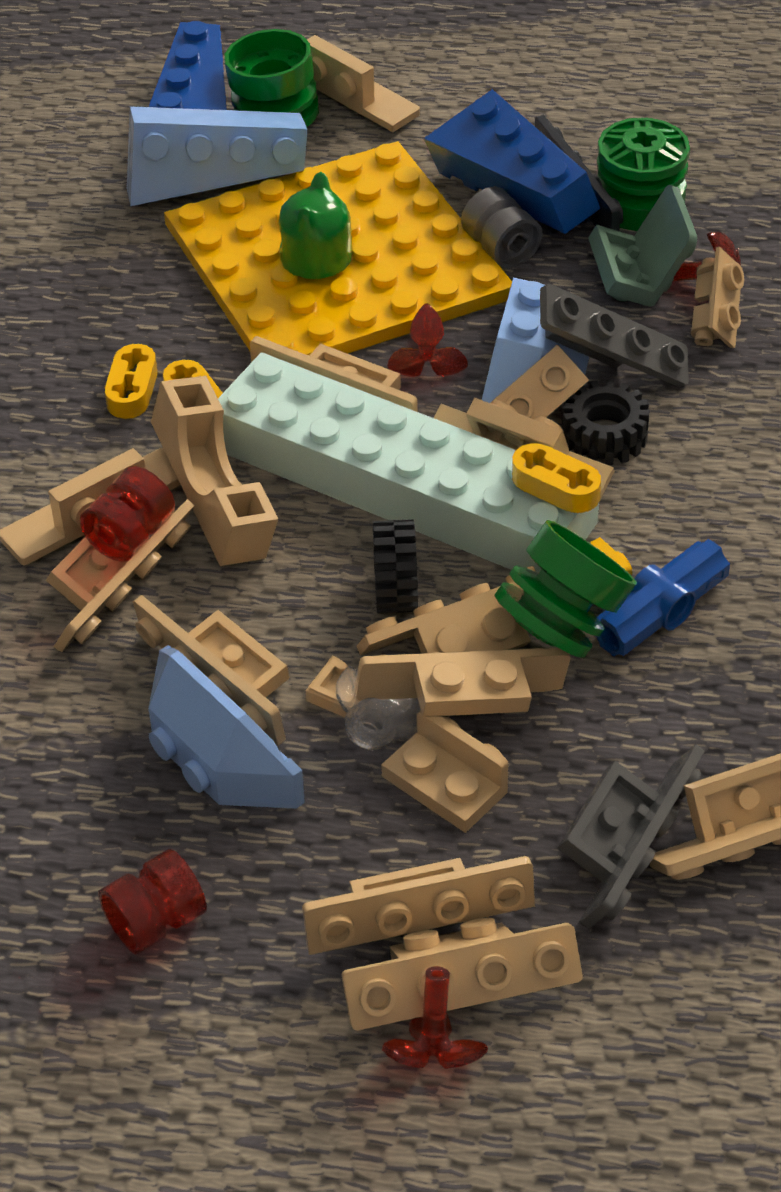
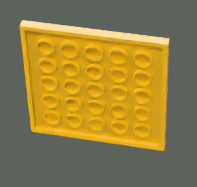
[164,141,512,356]

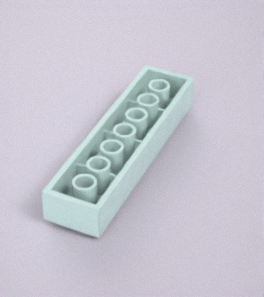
[218,352,599,573]

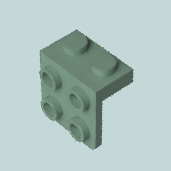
[588,185,697,307]

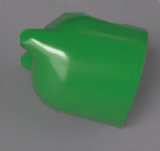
[278,172,352,279]

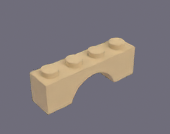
[151,376,278,566]

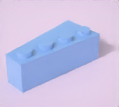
[127,106,308,206]

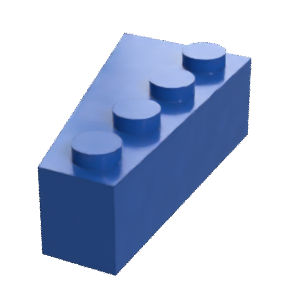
[149,21,227,110]
[423,89,600,234]

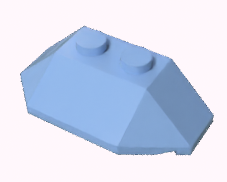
[482,277,589,403]
[148,645,305,809]

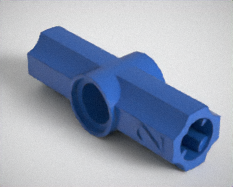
[595,539,730,656]

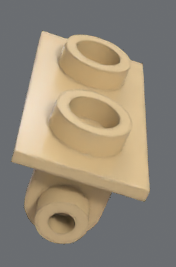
[691,247,744,348]
[490,344,589,419]

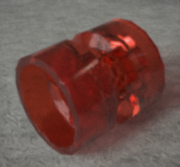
[80,466,175,562]
[98,849,207,954]

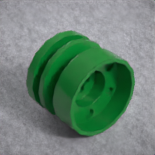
[225,29,319,127]
[597,117,690,231]
[494,520,637,658]

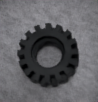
[562,380,650,465]
[373,519,418,614]

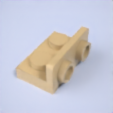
[381,710,508,833]

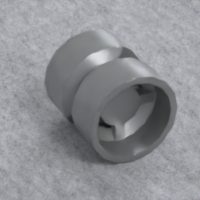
[461,186,543,269]

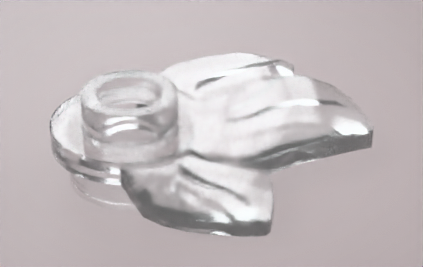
[336,666,421,751]

